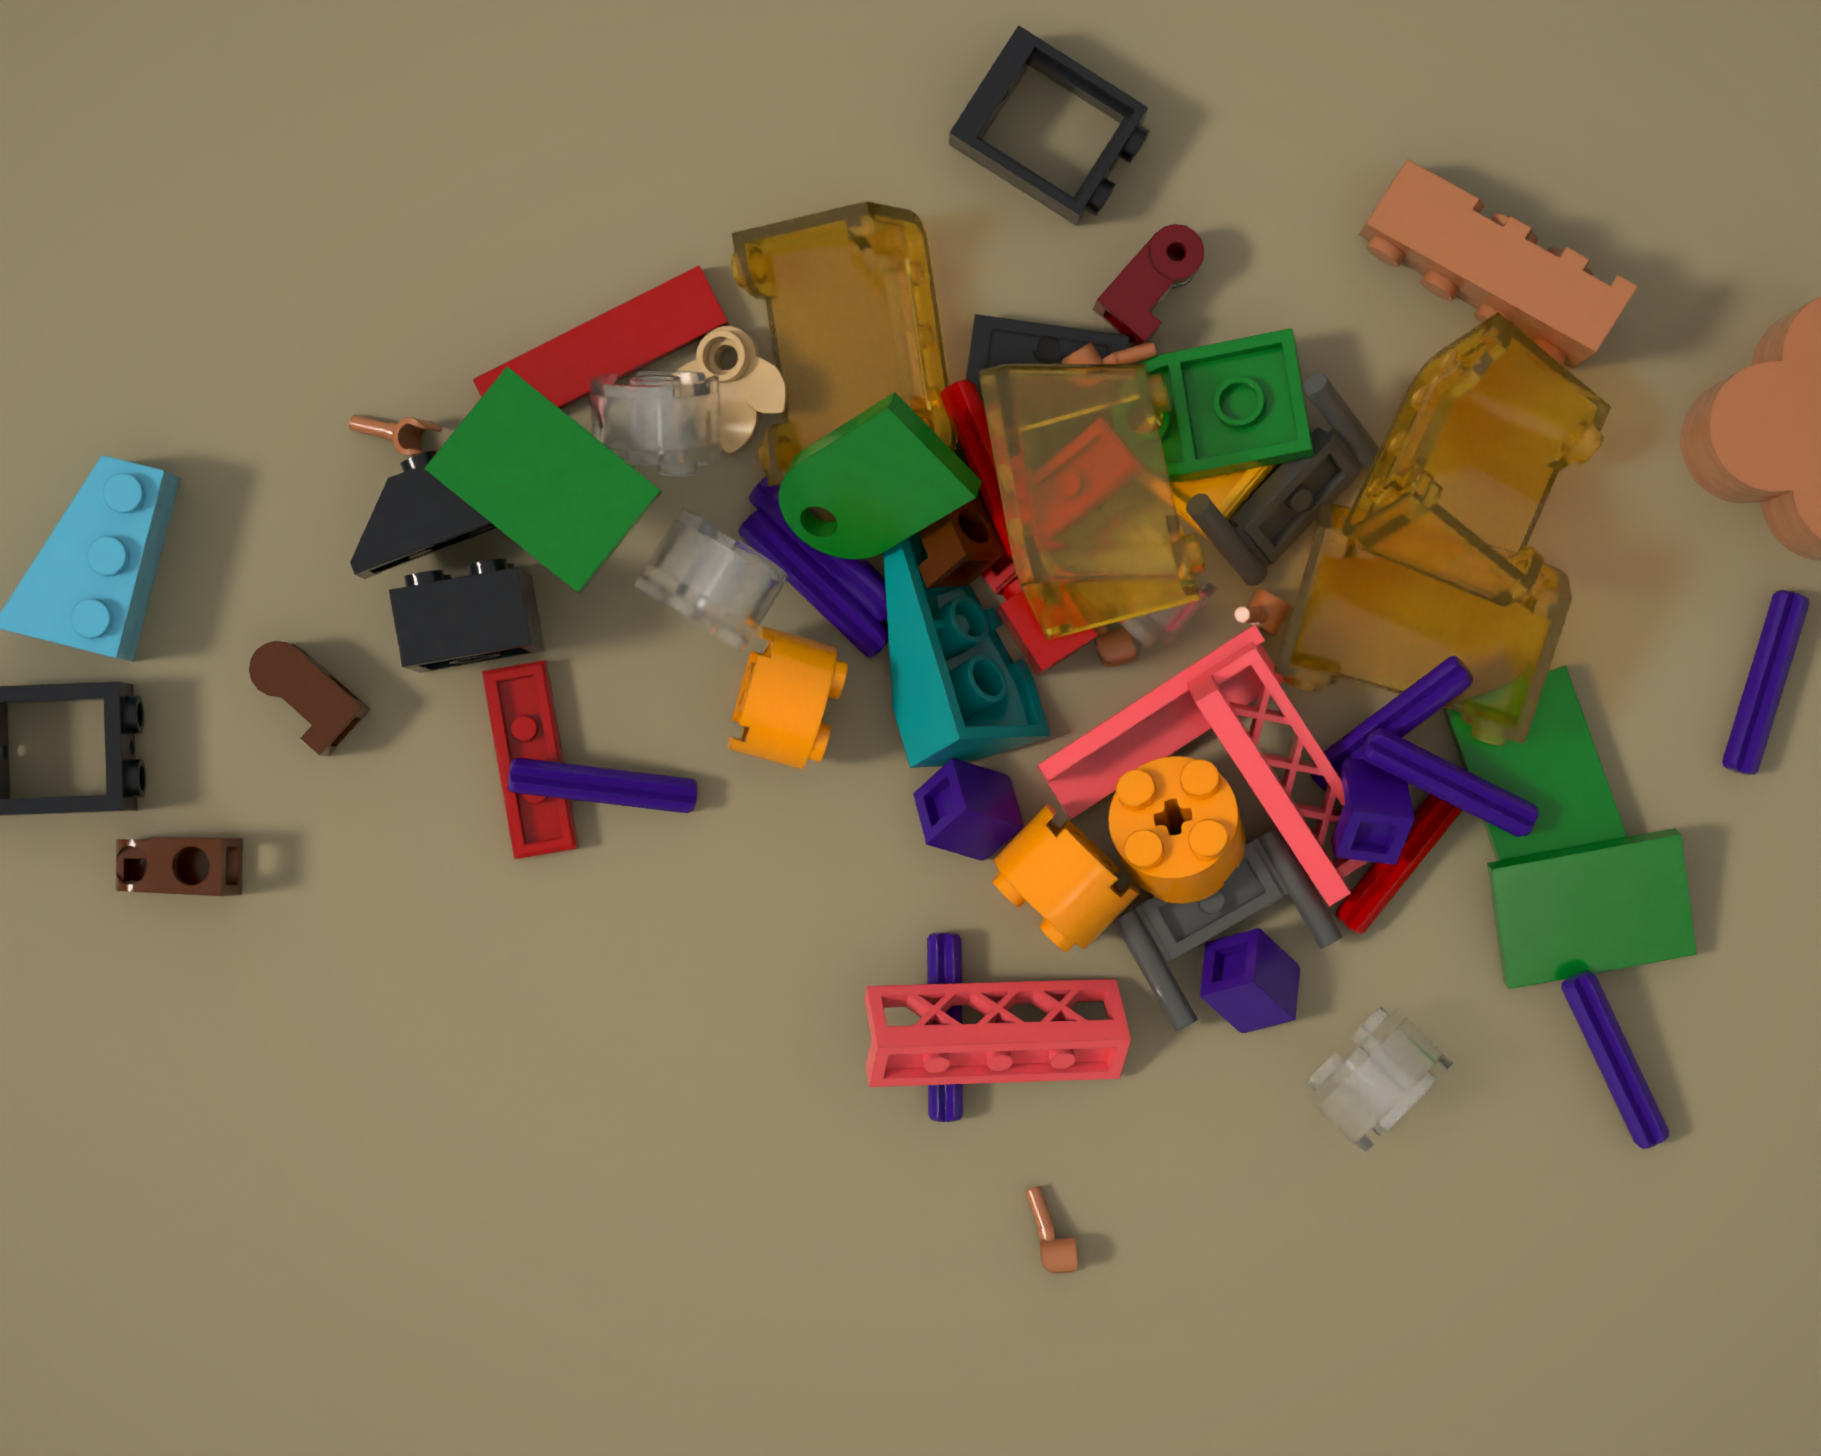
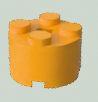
[727,625,848,770]
[1108,756,1246,904]
[992,804,1140,953]

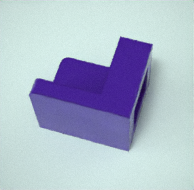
[913,758,1024,861]
[1331,759,1415,865]
[1200,928,1300,1033]

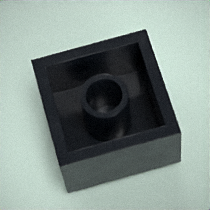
[389,559,545,673]

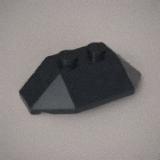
[350,450,497,579]

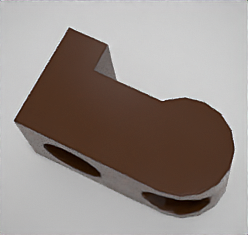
[918,492,1006,588]
[249,641,371,756]
[116,837,243,896]

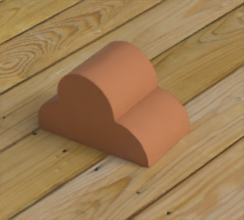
[1681,296,1821,561]

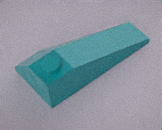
[883,532,1051,768]

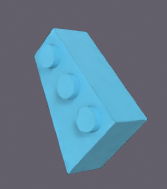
[0,455,180,662]

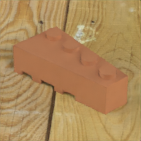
[1358,159,1638,369]

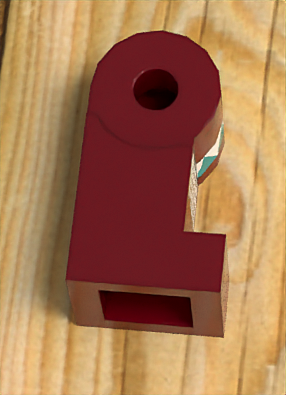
[1093,224,1204,346]

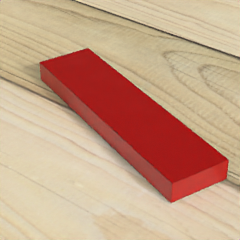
[472,265,729,409]

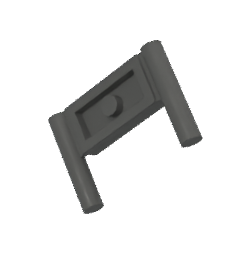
[1186,373,1382,586]
[1113,827,1343,1032]

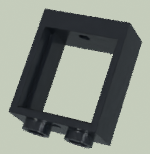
[949,25,1150,226]
[0,682,146,816]

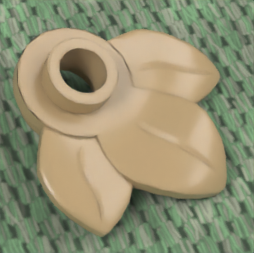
[666,326,787,454]

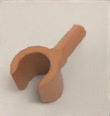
[1062,341,1157,385]
[349,415,442,457]
[1070,585,1136,667]
[1234,589,1291,636]
[1025,1186,1078,1273]

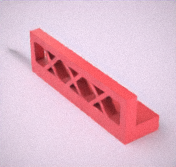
[1036,625,1285,819]
[1187,642,1368,907]
[864,979,1131,1087]

